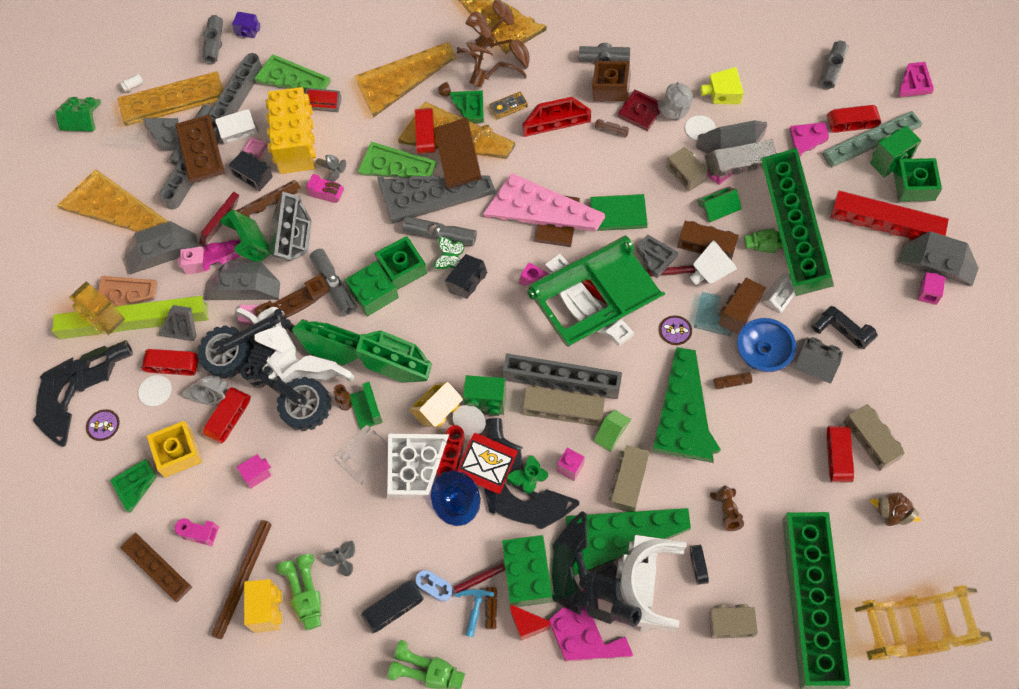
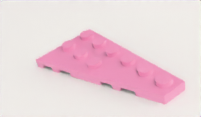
[484,173,605,232]

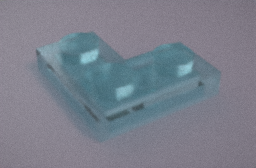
[693,292,732,337]

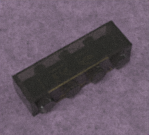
[705,139,777,178]

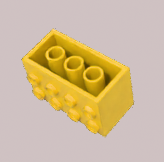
[265,87,316,174]

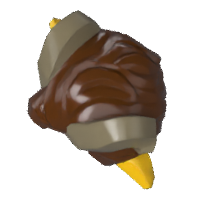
[870,492,921,526]

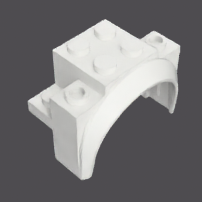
[616,535,686,632]

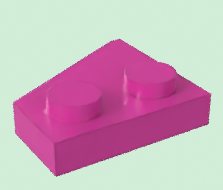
[899,62,934,97]
[789,122,829,157]
[202,240,242,271]

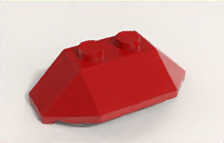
[523,97,591,137]

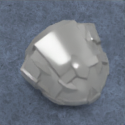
[657,82,694,120]

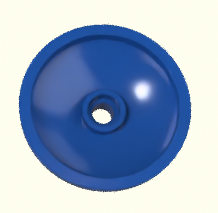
[737,318,796,372]

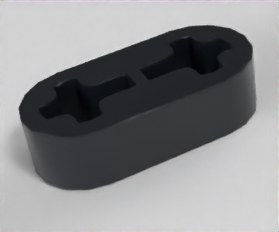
[690,544,709,585]

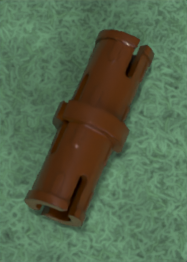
[333,384,352,411]

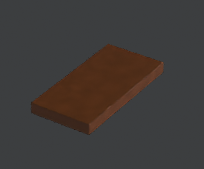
[175,115,225,183]
[434,117,482,189]

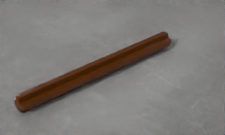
[211,520,272,639]

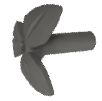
[316,155,346,182]
[320,541,355,577]

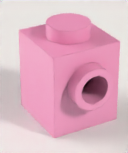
[178,247,208,274]

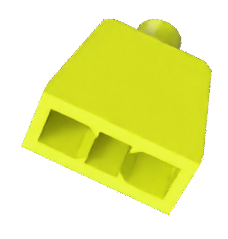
[700,67,744,104]

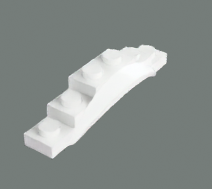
[545,254,634,347]

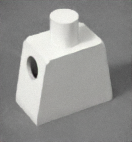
[690,240,737,285]

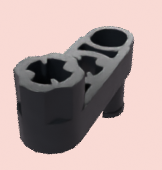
[811,306,878,349]

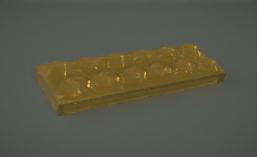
[117,71,224,126]

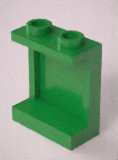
[220,209,271,262]

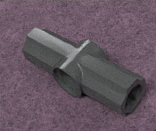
[202,15,223,64]
[820,40,849,90]
[579,43,630,62]

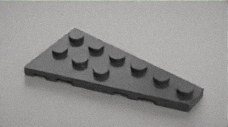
[377,175,495,224]

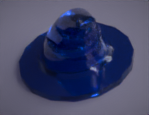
[431,470,481,526]

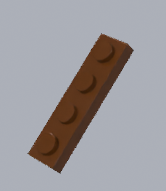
[235,180,301,218]
[120,532,192,603]

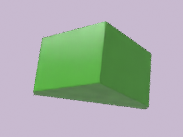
[594,409,631,452]

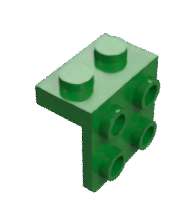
[55,97,101,131]

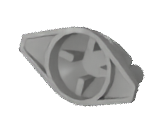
[182,375,228,405]

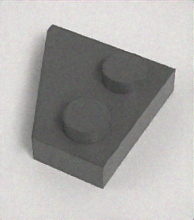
[144,118,179,151]
[636,234,678,278]
[159,305,197,341]

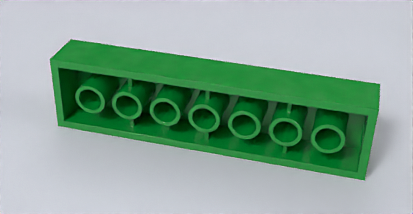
[761,148,834,296]
[782,512,851,689]

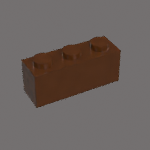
[677,220,739,260]
[718,277,766,335]

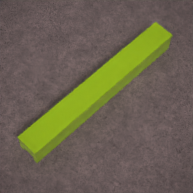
[52,295,209,339]

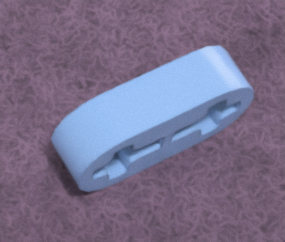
[416,570,453,602]

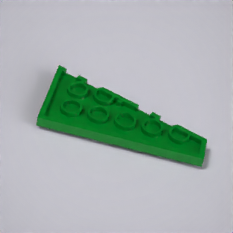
[653,347,714,463]
[566,508,691,577]

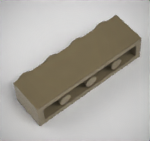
[523,385,605,427]

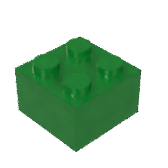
[870,126,922,178]
[893,158,942,202]
[375,236,427,290]
[345,261,399,317]
[463,375,506,416]

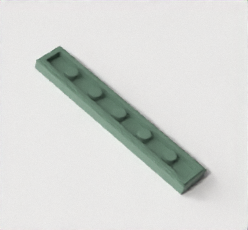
[822,111,923,168]

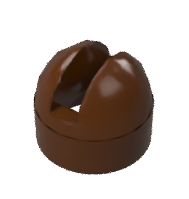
[438,82,451,97]

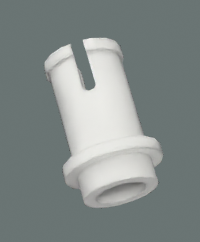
[120,74,144,92]

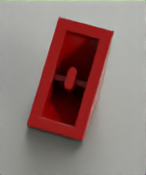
[510,604,551,641]

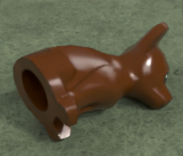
[710,485,744,531]

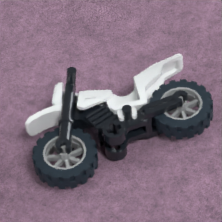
[197,307,355,431]

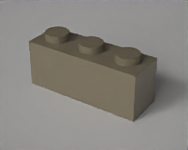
[844,404,905,471]
[608,445,650,512]

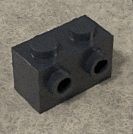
[228,151,273,192]
[445,254,488,299]

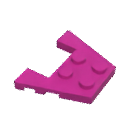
[549,589,633,662]

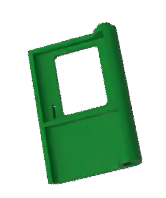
[527,235,665,347]

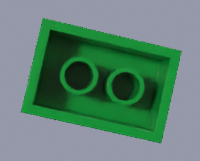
[502,535,552,607]

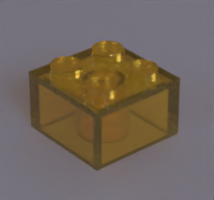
[69,281,125,336]

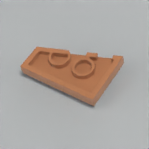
[95,276,158,309]

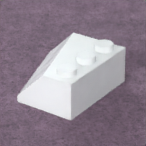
[387,434,449,499]

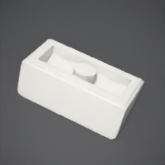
[762,273,795,313]

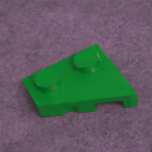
[450,90,484,123]
[110,459,157,513]

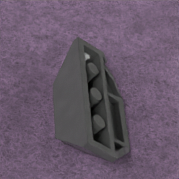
[696,120,767,158]
[268,191,312,261]
[124,221,200,275]
[898,231,979,286]
[204,262,281,300]

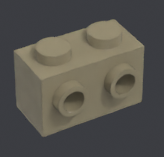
[666,147,708,191]
[709,604,758,639]

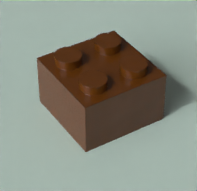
[592,61,631,101]

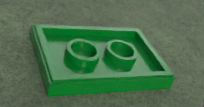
[590,194,648,231]

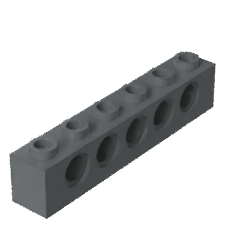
[502,353,622,399]

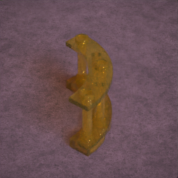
[855,585,993,660]

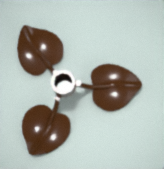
[465,0,530,69]
[456,42,527,88]

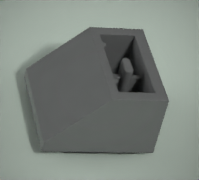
[794,337,843,384]

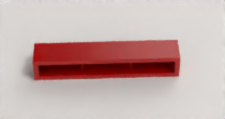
[830,190,949,240]

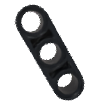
[361,581,424,634]

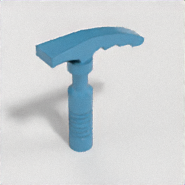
[455,589,494,637]

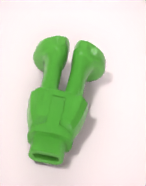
[744,228,783,253]
[276,554,322,631]
[387,640,465,689]

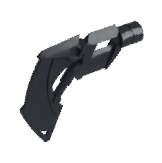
[33,340,133,447]
[485,418,580,529]
[552,511,642,627]

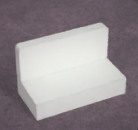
[216,109,258,144]

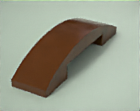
[254,274,329,318]

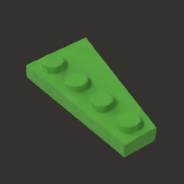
[254,54,331,91]
[358,142,437,178]

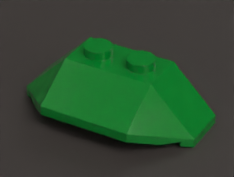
[293,319,360,366]
[355,330,432,383]

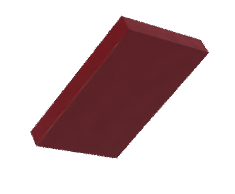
[199,192,240,247]

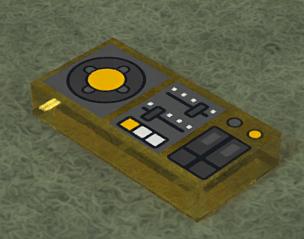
[489,91,528,120]

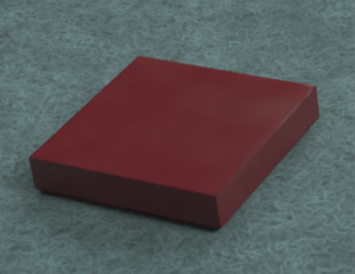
[617,89,661,131]

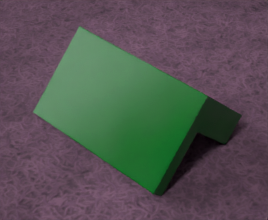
[697,186,742,222]
[350,382,383,430]

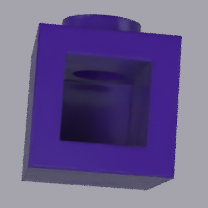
[232,11,260,38]

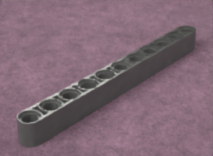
[160,53,262,210]

